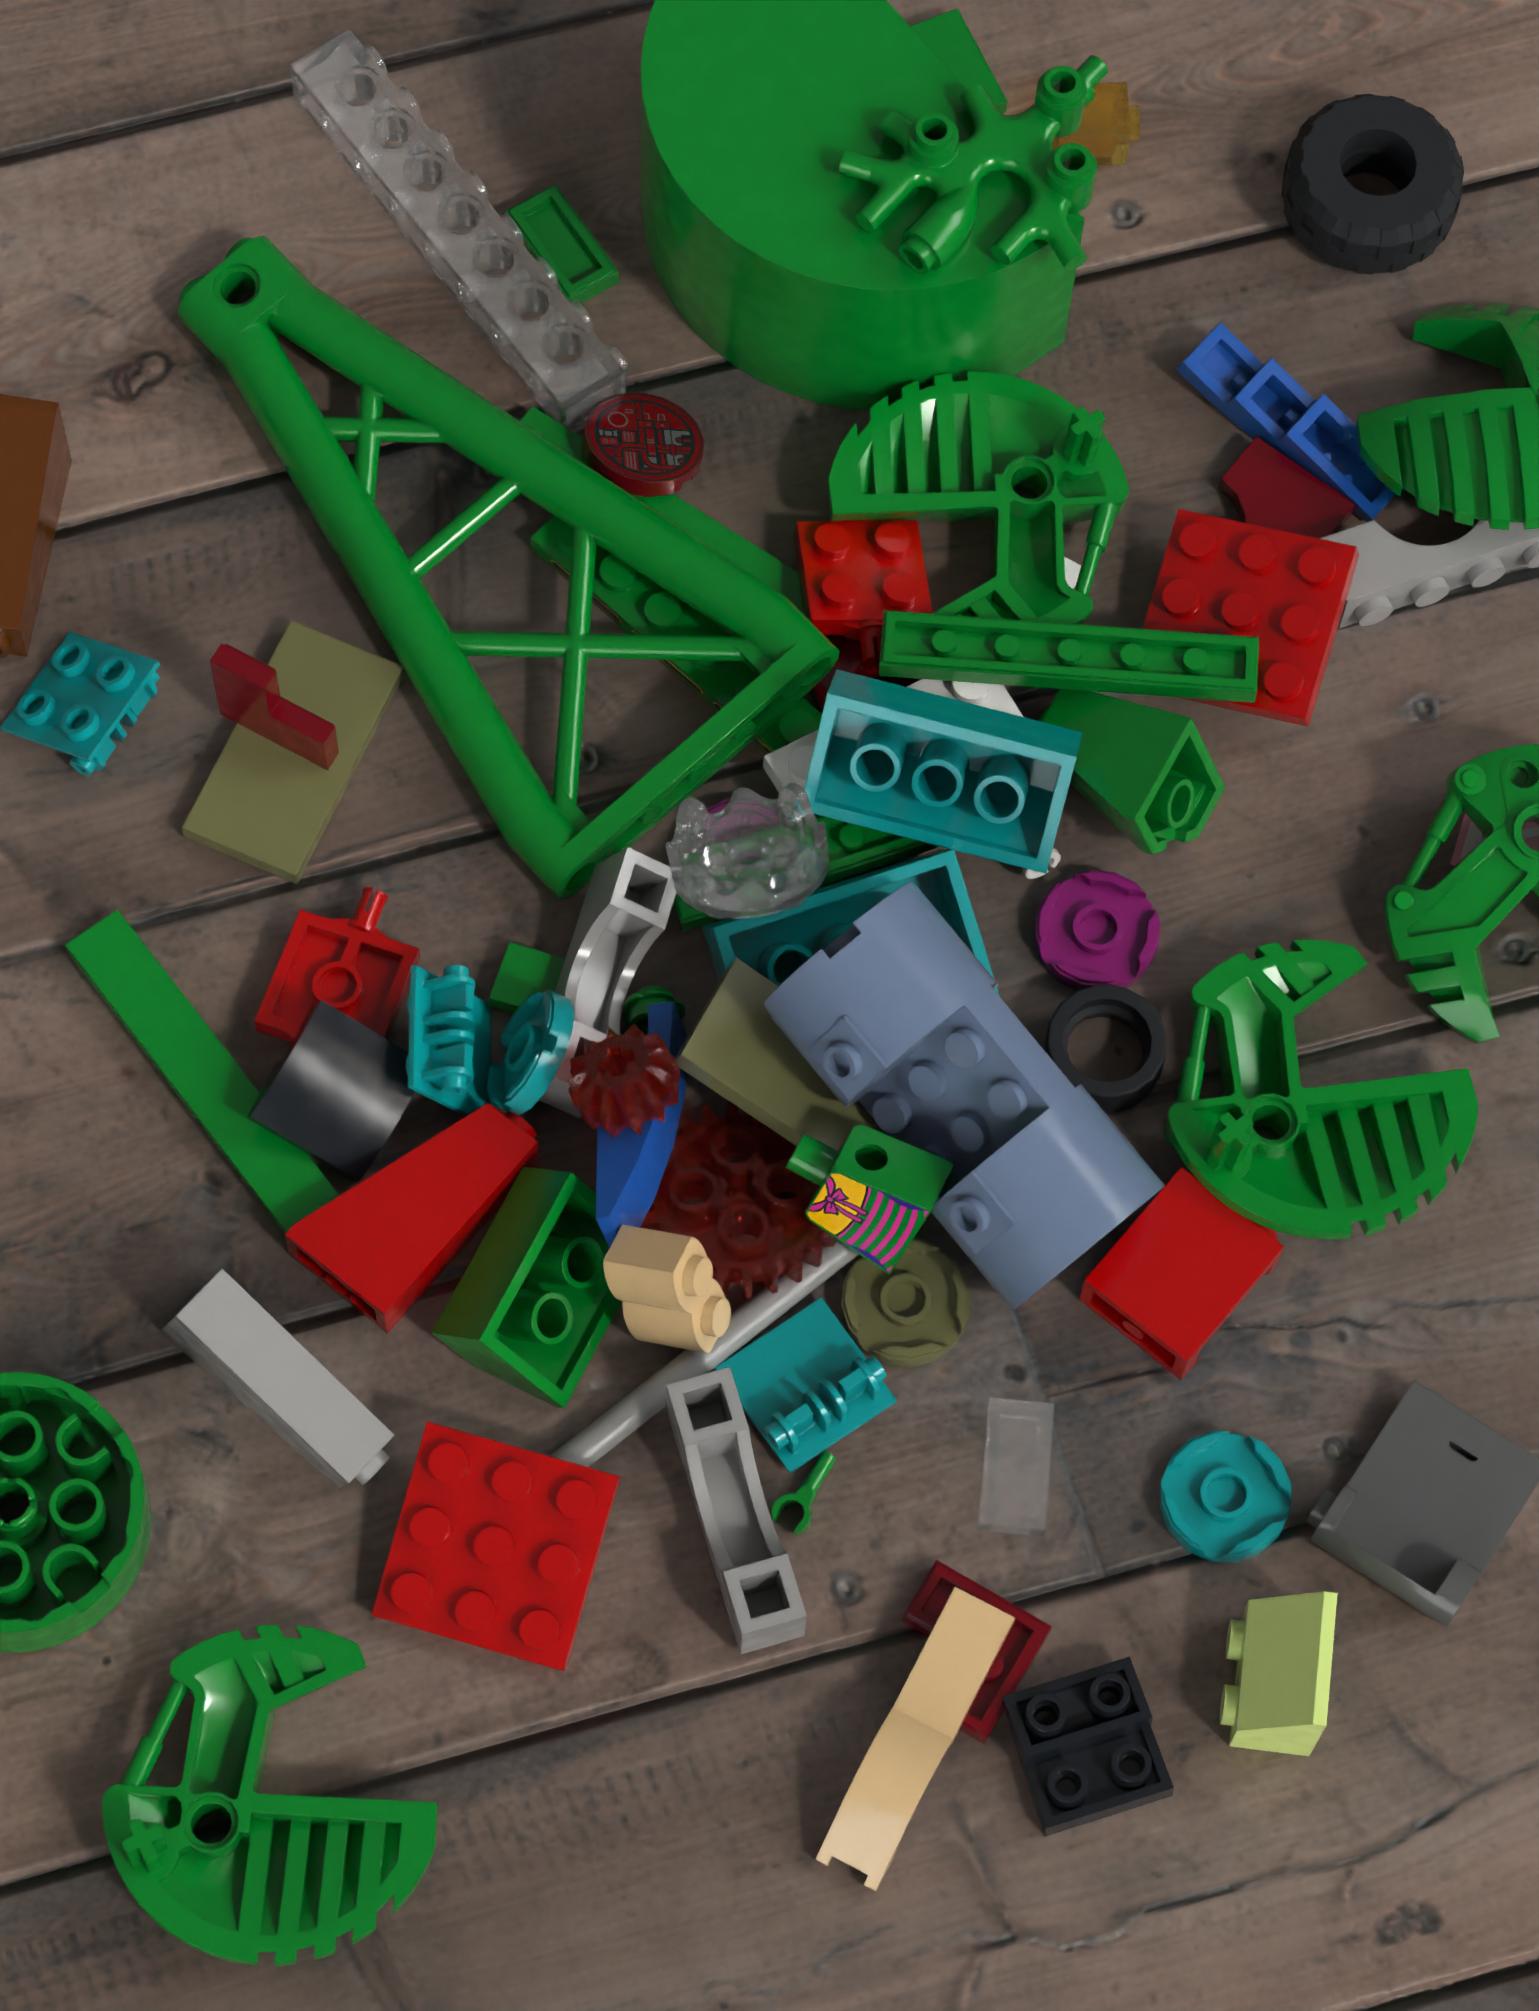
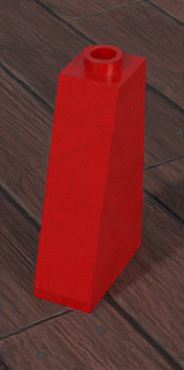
[285,1103,539,1334]

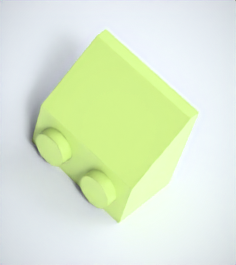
[1220,1591,1338,1756]

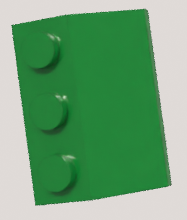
[431,1167,622,1408]

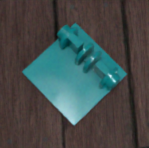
[0,631,160,777]
[406,965,491,1116]
[714,1297,897,1474]

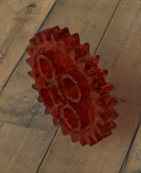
[640,1101,836,1298]

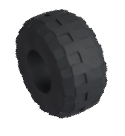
[1281,94,1464,275]

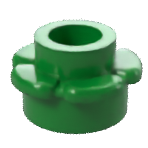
[623,985,686,1043]

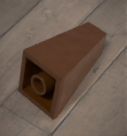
[0,394,72,658]

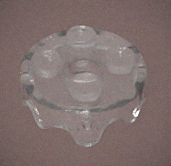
[666,782,830,919]

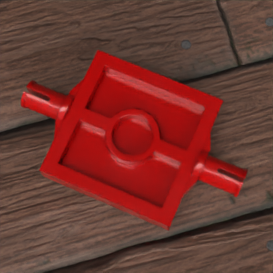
[793,520,933,672]
[254,887,421,1043]

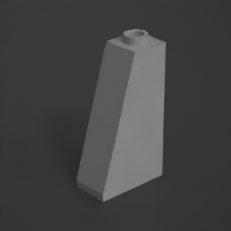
[160,1269,394,1488]

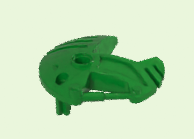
[1356,303,1539,530]
[827,371,1129,625]
[1384,744,1539,1044]
[1163,939,1479,1240]
[102,1625,438,1966]

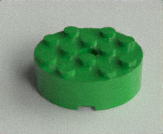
[0,1372,151,1653]

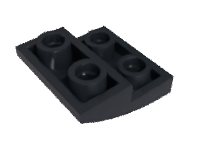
[247,1000,415,1182]
[1002,1656,1174,1836]

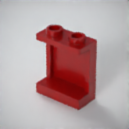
[1079,1167,1284,1380]

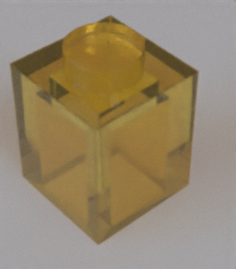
[1053,82,1140,166]

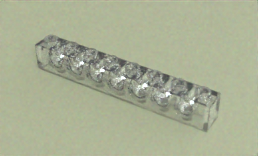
[290,29,629,433]

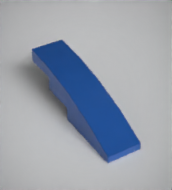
[1175,322,1396,522]
[596,1001,687,1248]

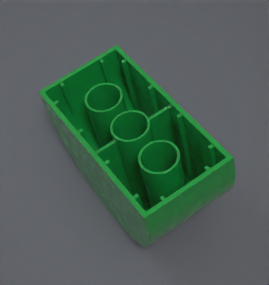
[641,0,1085,410]

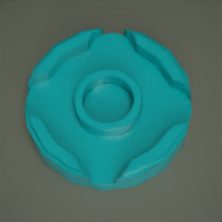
[487,989,574,1115]
[1159,1430,1291,1563]

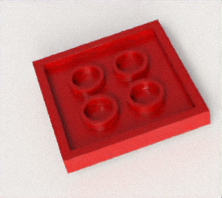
[1142,509,1359,727]
[371,1421,621,1671]

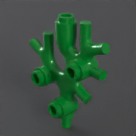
[839,55,1108,274]

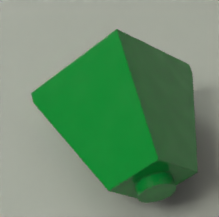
[1039,689,1226,854]

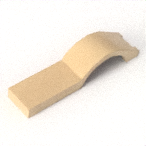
[816,1587,1015,1892]

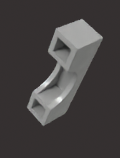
[1320,519,1539,629]
[539,847,682,1118]
[666,1367,807,1655]

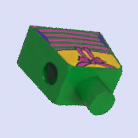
[785,1125,954,1274]

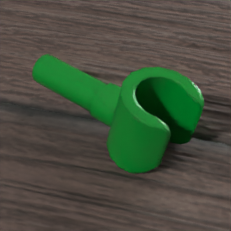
[771,1451,837,1536]

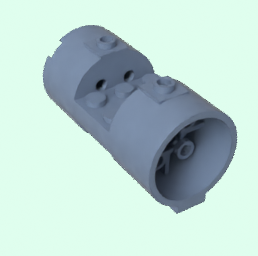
[763,882,1165,1311]

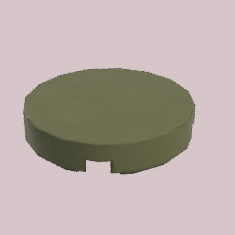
[840,1239,971,1368]

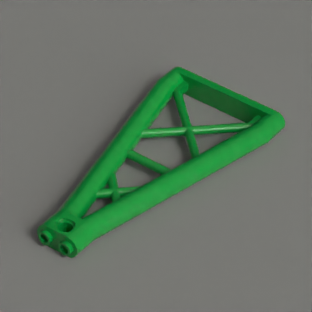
[177,236,840,899]

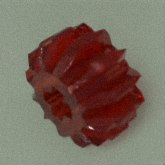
[568,1024,680,1138]

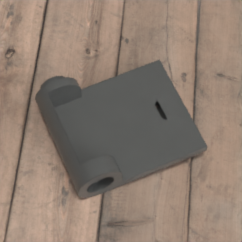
[1306,1380,1539,1628]

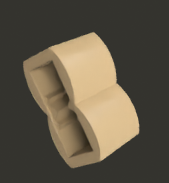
[603,1225,731,1354]

